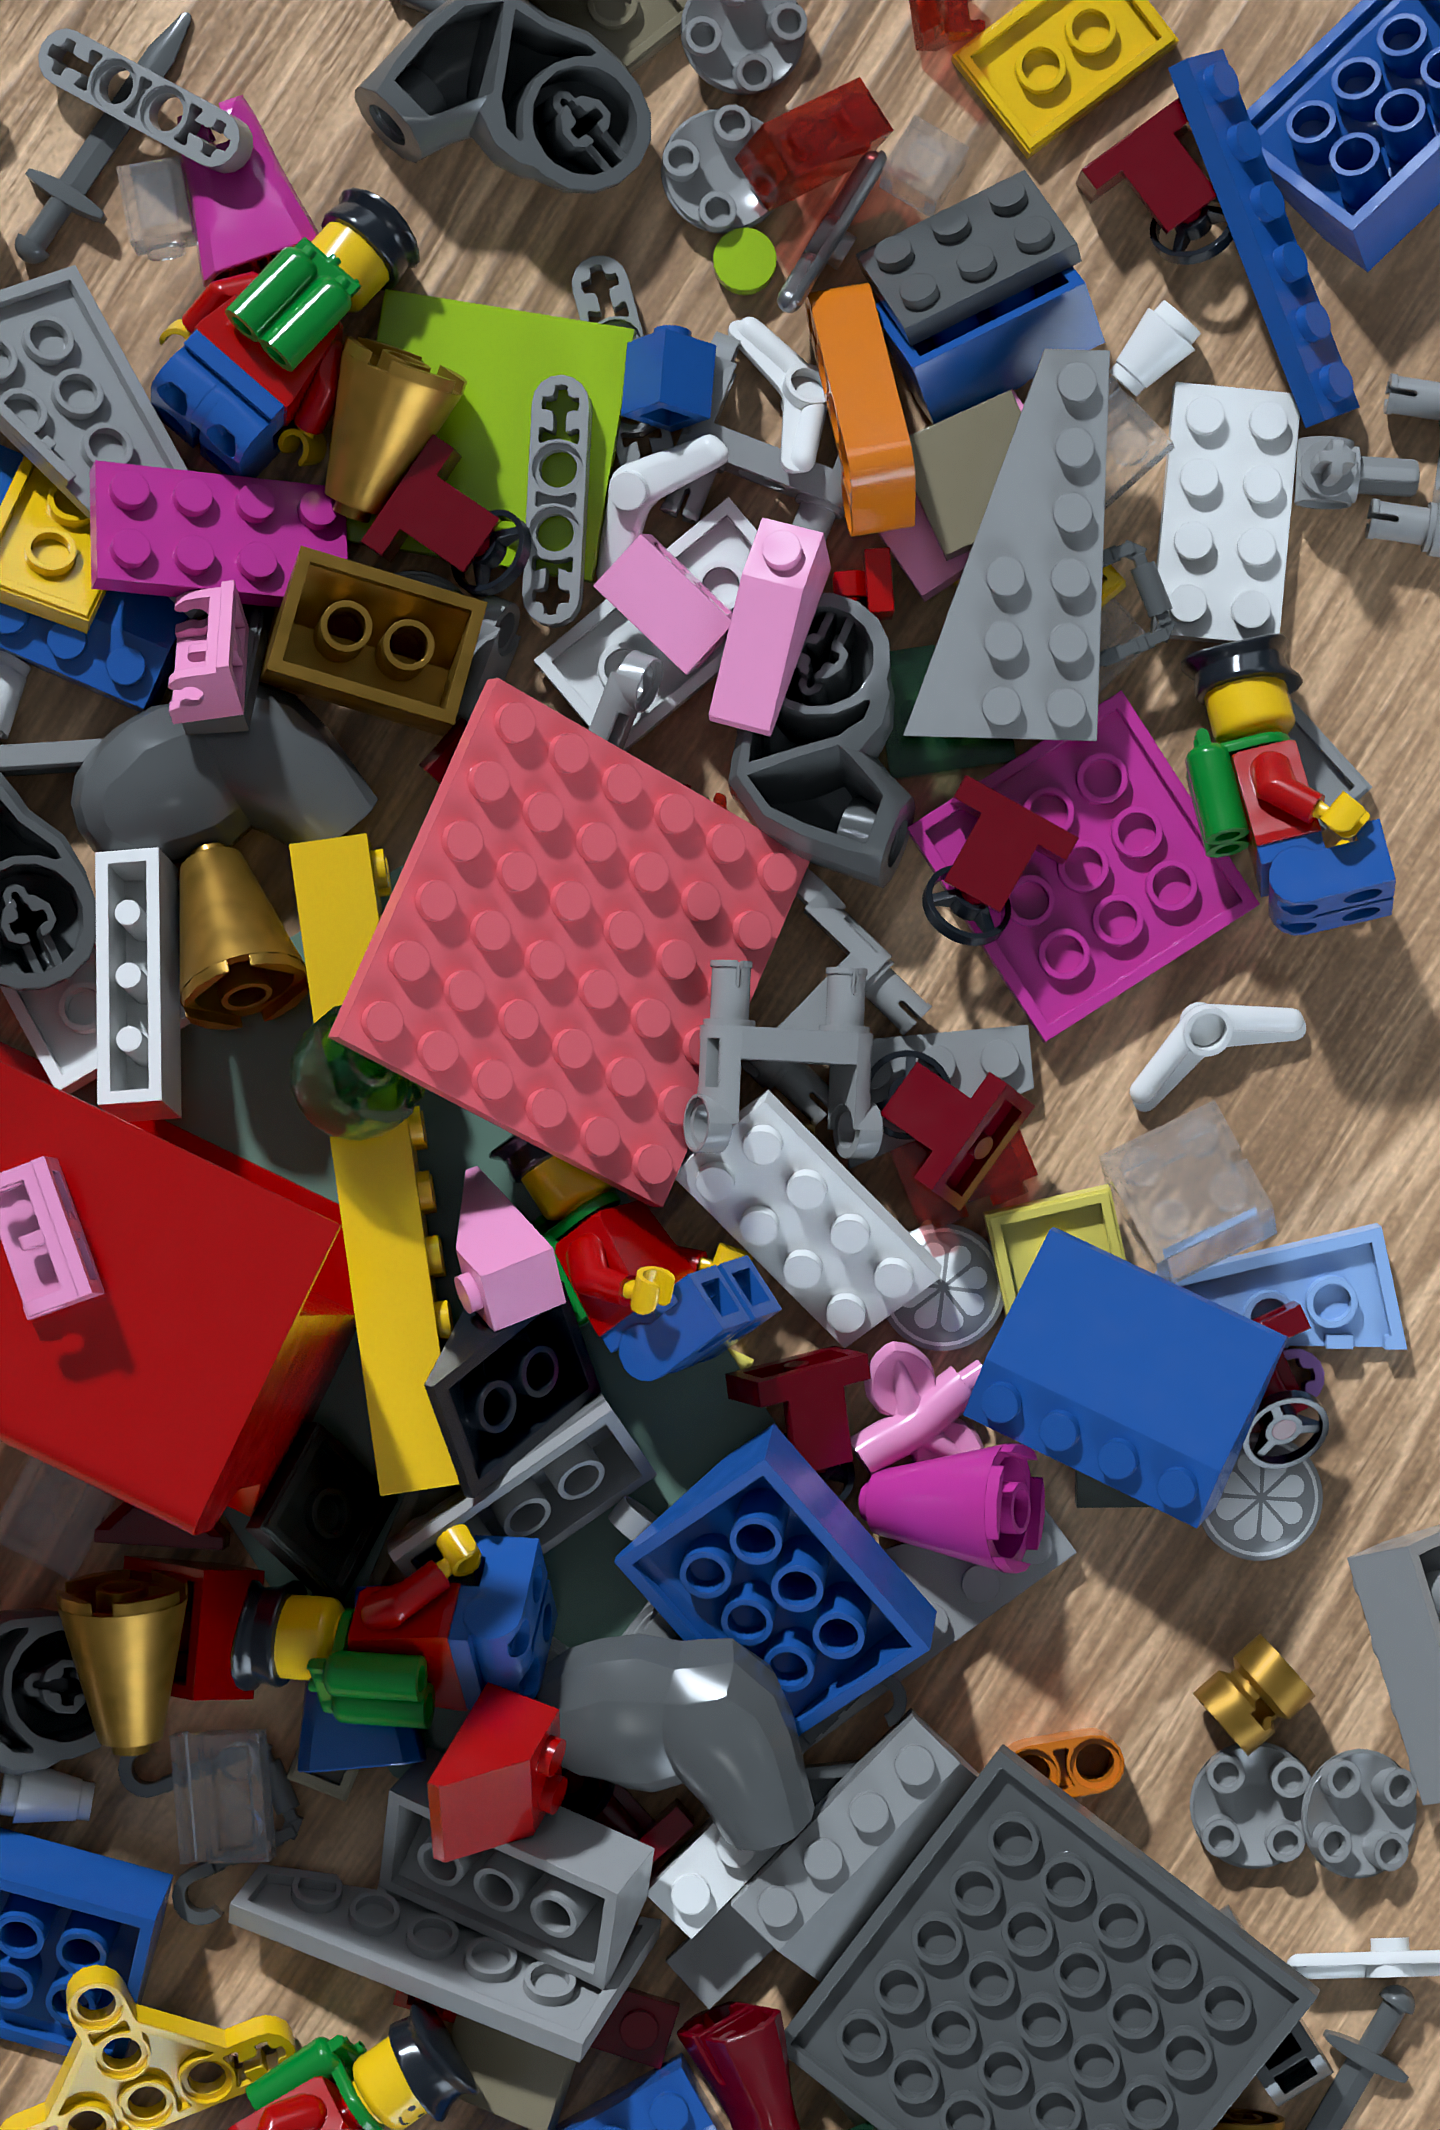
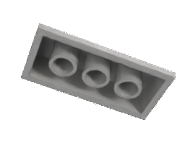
[386,1392,657,1586]
[1347,1524,1440,1806]
[731,1708,979,1982]
[379,1747,655,1990]

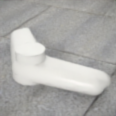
[728,317,827,474]
[596,434,729,580]
[1130,1002,1306,1112]
[1287,1937,1440,1980]

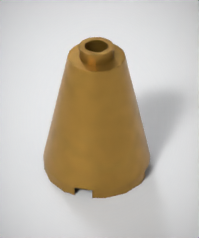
[325,335,468,523]
[180,843,309,1030]
[56,1569,188,1756]

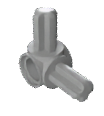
[1294,436,1420,509]

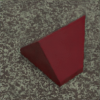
[94,1502,231,1550]

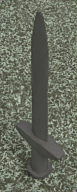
[15,12,192,264]
[1305,1985,1415,2130]

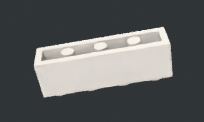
[95,847,182,1122]

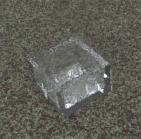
[1099,1100,1277,1283]

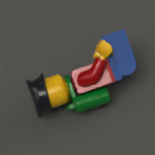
[151,187,420,478]
[1181,634,1396,935]
[489,1134,782,1381]
[230,1524,558,1729]
[228,1999,479,2130]

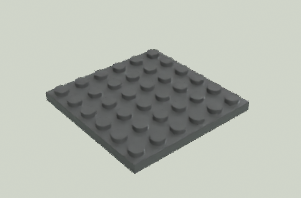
[784,1744,1320,2130]

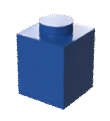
[621,325,716,432]

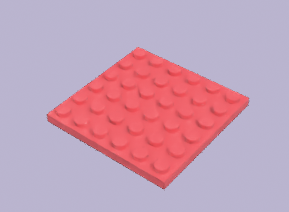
[328,678,810,1207]

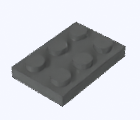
[856,170,1082,347]

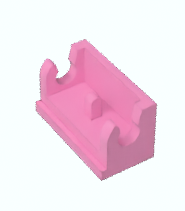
[593,534,733,675]
[168,580,249,724]
[0,1156,105,1320]

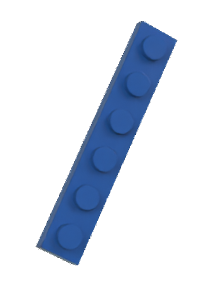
[1168,49,1360,428]

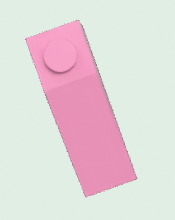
[708,518,831,737]
[454,1166,566,1332]

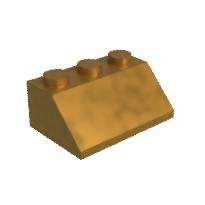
[259,546,488,736]

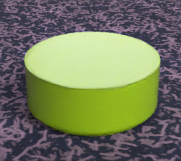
[713,228,777,295]

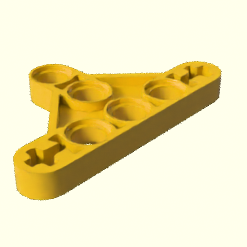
[0,1965,296,2130]

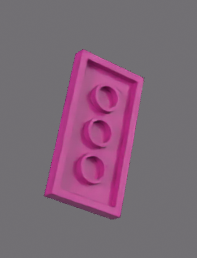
[89,460,348,608]

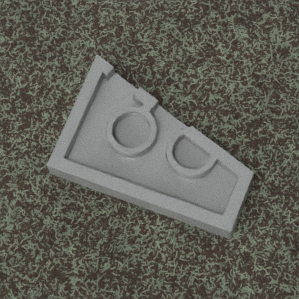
[848,1025,1034,1169]

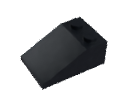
[424,1281,601,1498]

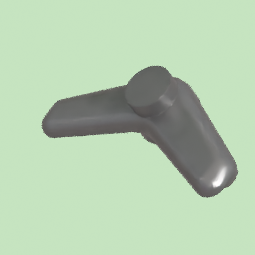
[777,150,887,313]

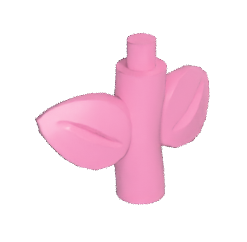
[850,1341,984,1476]

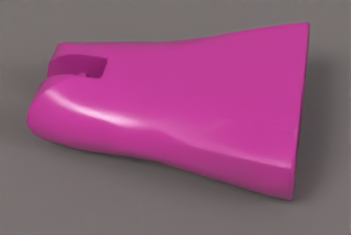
[177,95,319,288]

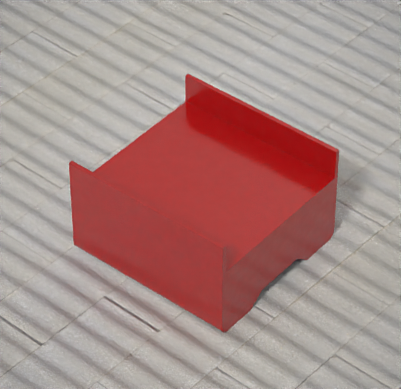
[0,1041,357,1536]

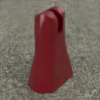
[676,2001,801,2130]

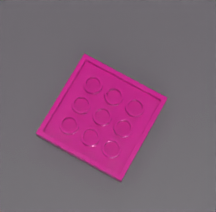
[907,690,1260,1043]

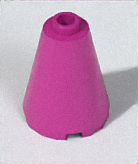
[859,1443,1045,1574]

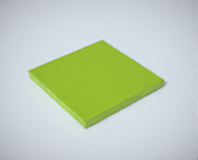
[346,289,636,583]

